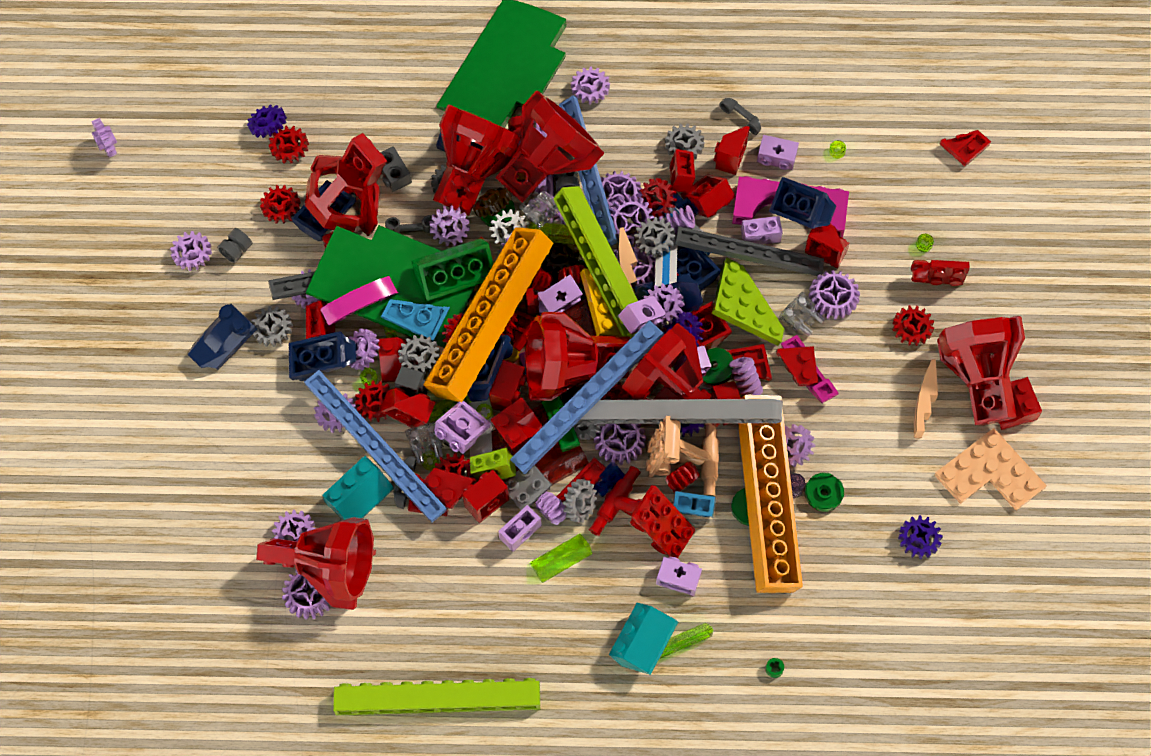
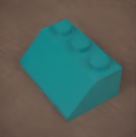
[322,455,394,520]
[609,603,678,675]

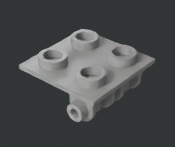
[505,465,552,510]

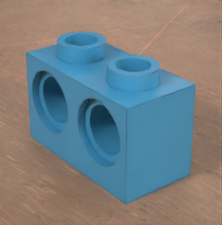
[674,491,716,518]

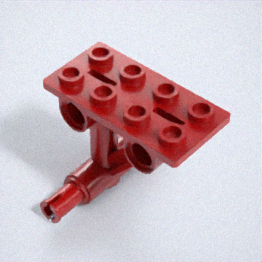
[588,466,695,559]

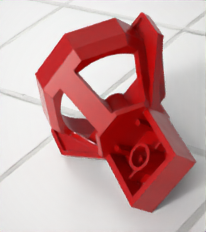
[495,91,604,203]
[433,105,521,216]
[305,133,387,236]
[525,312,631,401]
[937,316,1025,426]
[621,323,721,428]
[256,517,376,610]

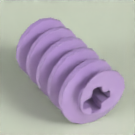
[653,205,695,235]
[729,357,763,398]

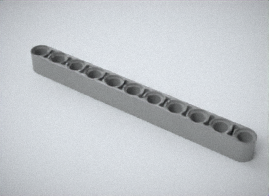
[576,399,783,424]

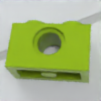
[470,448,516,481]

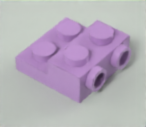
[434,401,491,454]

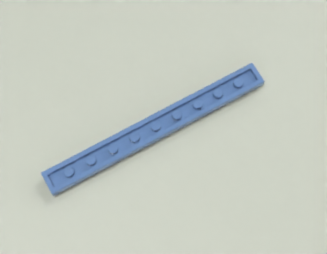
[559,95,619,247]
[510,320,664,474]
[304,370,447,523]

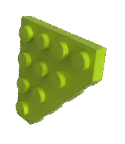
[711,257,784,346]

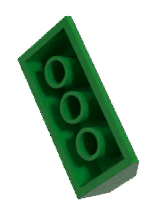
[412,238,493,301]

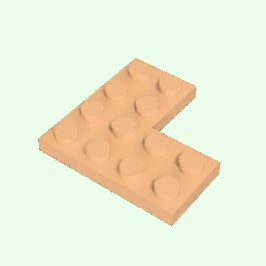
[935,428,1047,511]

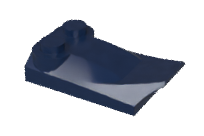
[769,177,836,229]
[292,180,356,241]
[677,246,721,291]
[635,273,703,315]
[187,303,258,370]
[289,331,356,381]
[467,335,513,402]

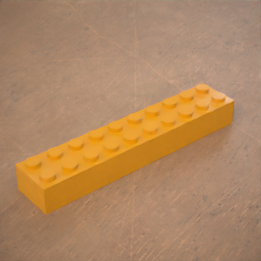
[423,227,553,402]
[738,395,803,593]

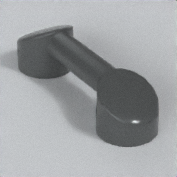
[719,98,761,135]
[385,215,433,233]
[393,456,417,509]

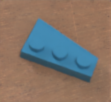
[381,299,450,342]

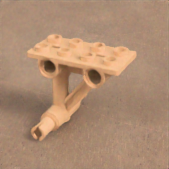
[646,416,720,497]

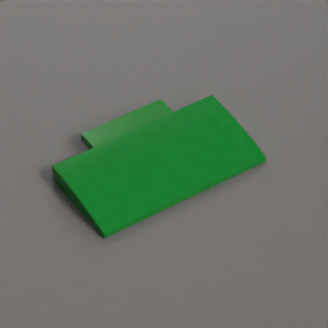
[436,0,567,128]
[306,225,475,348]

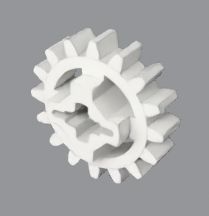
[489,209,529,249]

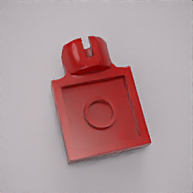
[911,260,970,286]

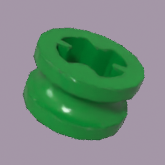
[765,658,785,678]

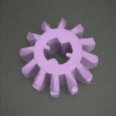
[535,491,567,525]

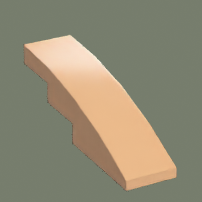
[618,227,637,292]
[914,359,938,438]

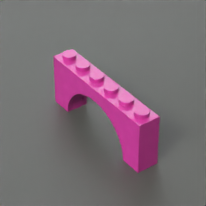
[732,176,849,238]

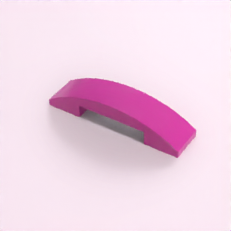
[321,276,398,326]
[781,335,839,403]

